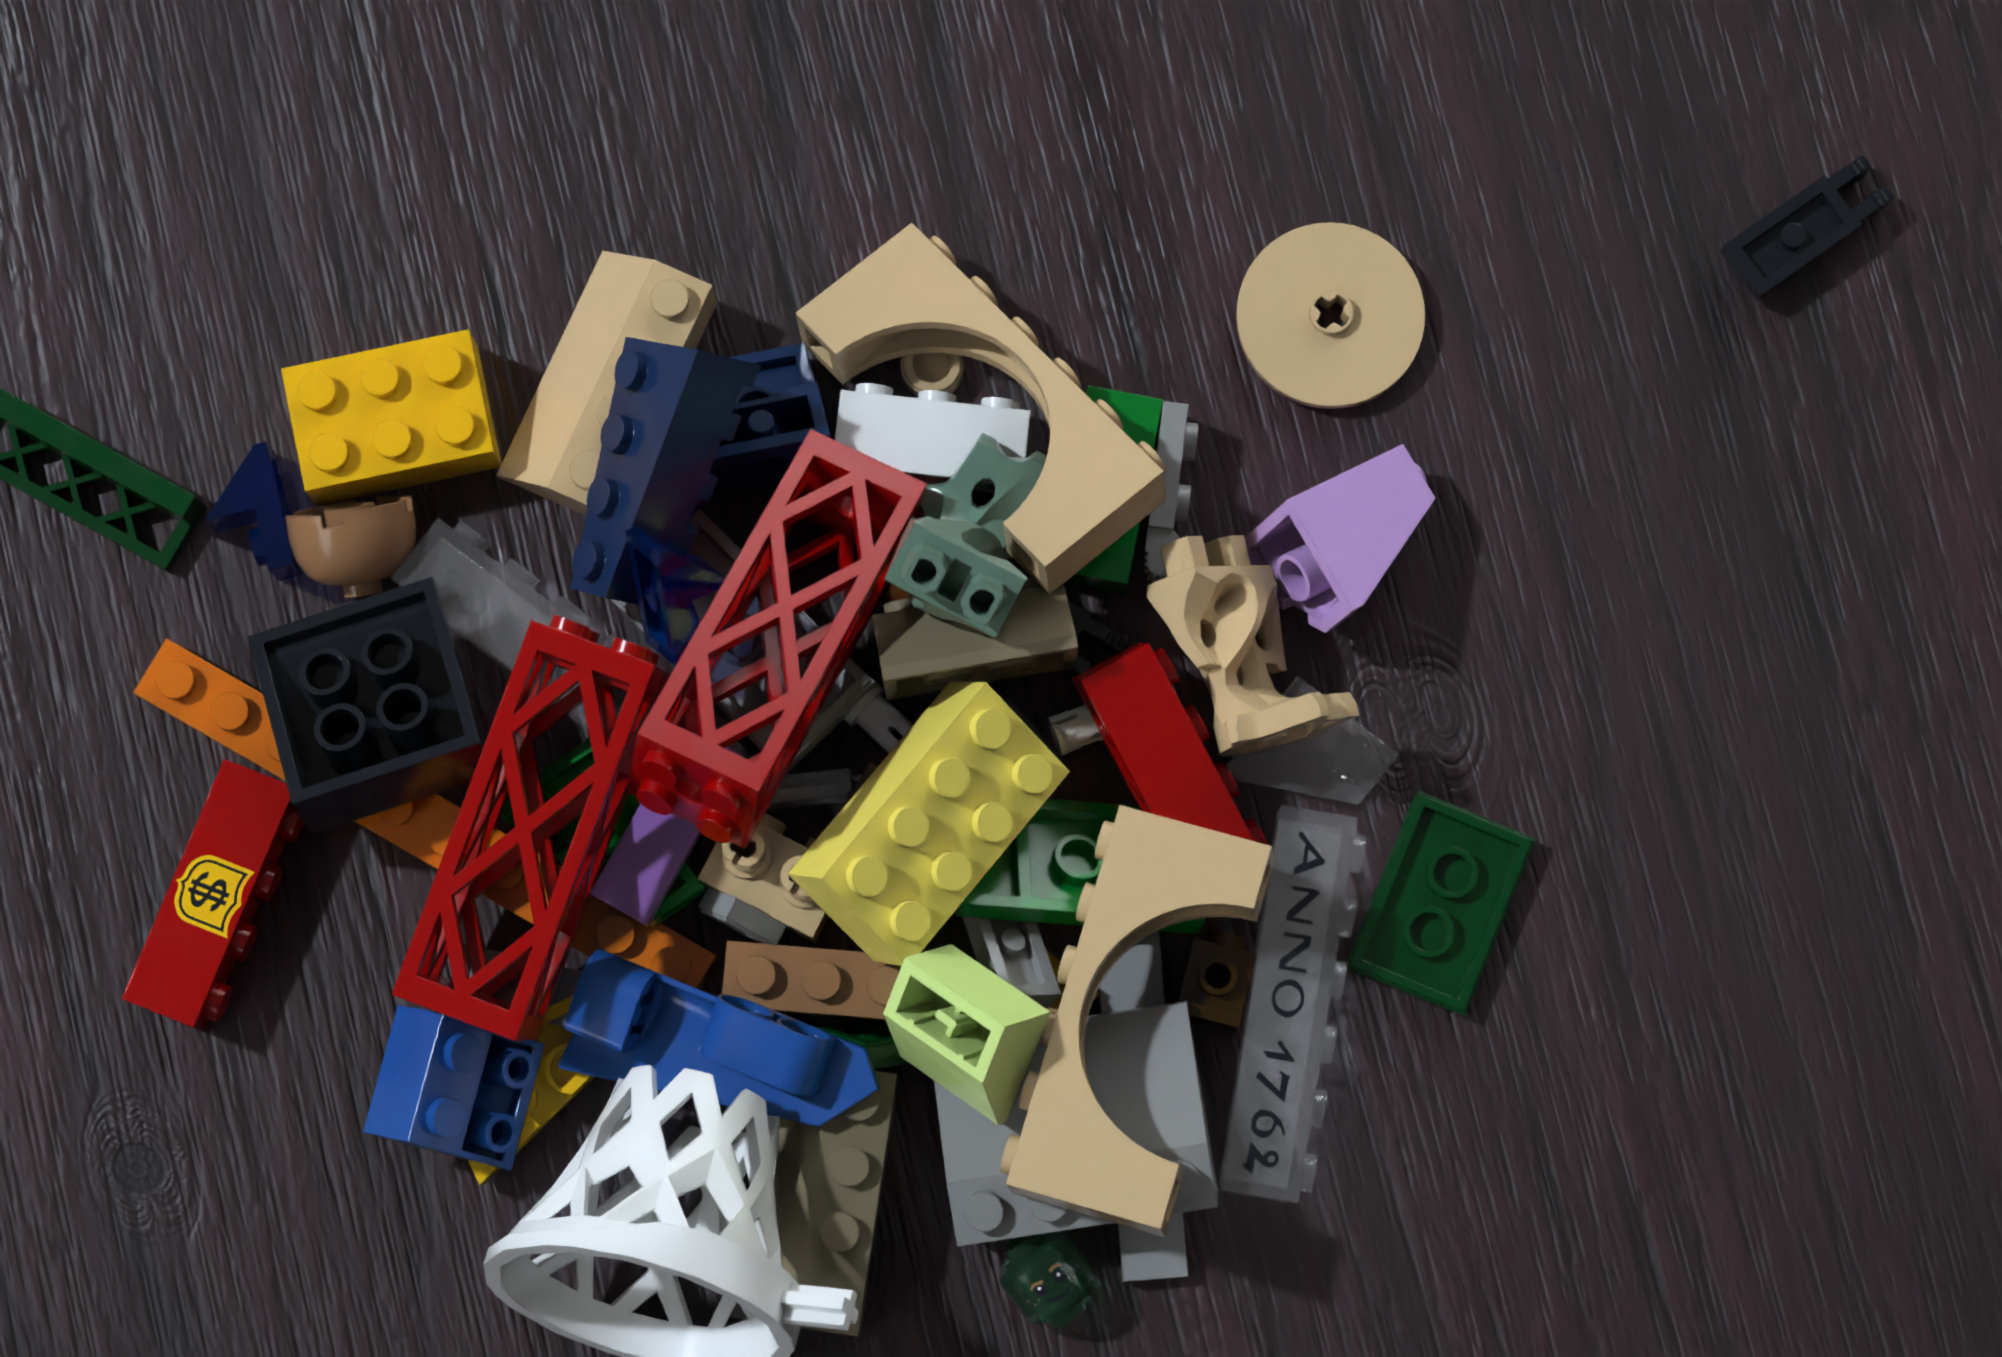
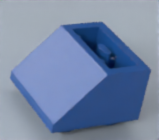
[363,1005,545,1171]

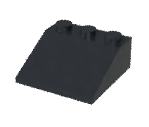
[248,576,487,835]

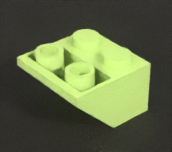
[883,944,1051,1125]

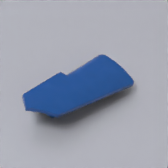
[558,949,880,1127]

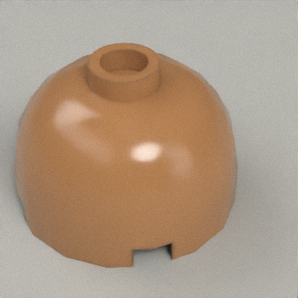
[285,495,417,598]

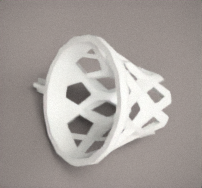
[483,1065,859,1357]

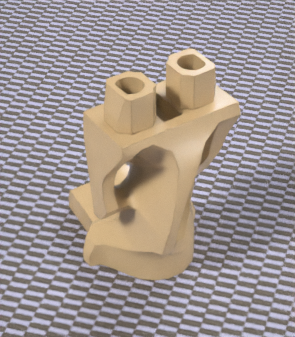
[1147,535,1360,756]

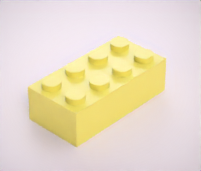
[788,681,1070,966]

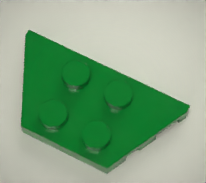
[955,798,1205,934]

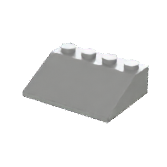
[934,1001,1218,1247]

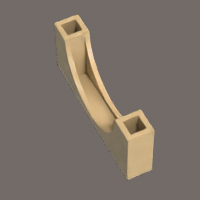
[795,223,1166,595]
[1000,805,1275,1237]

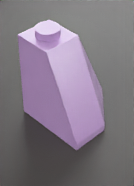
[1244,444,1435,633]

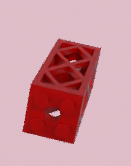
[628,429,927,849]
[391,614,671,1041]

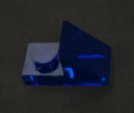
[206,442,304,581]
[625,526,726,666]

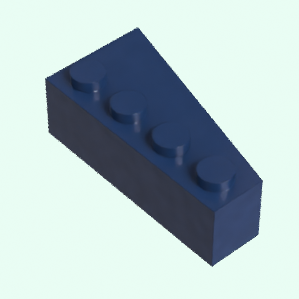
[570,337,761,610]

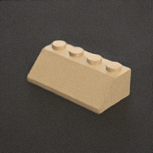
[497,251,717,516]

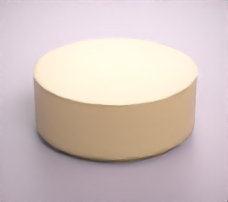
[900,353,964,397]

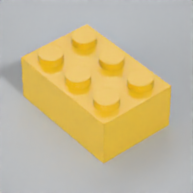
[281,329,502,506]

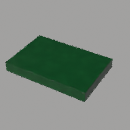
[1344,790,1536,1018]

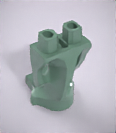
[884,432,1047,638]

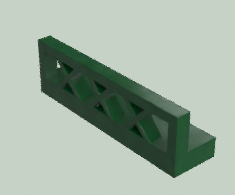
[0,388,207,573]

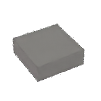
[698,887,787,945]

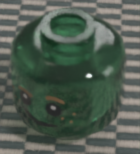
[999,1231,1096,1328]

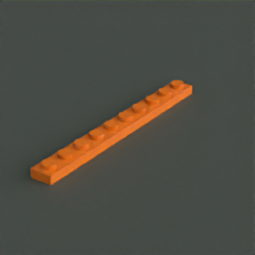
[133,638,717,989]

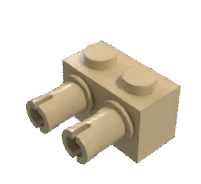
[697,813,829,943]

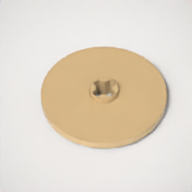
[1236,222,1425,409]

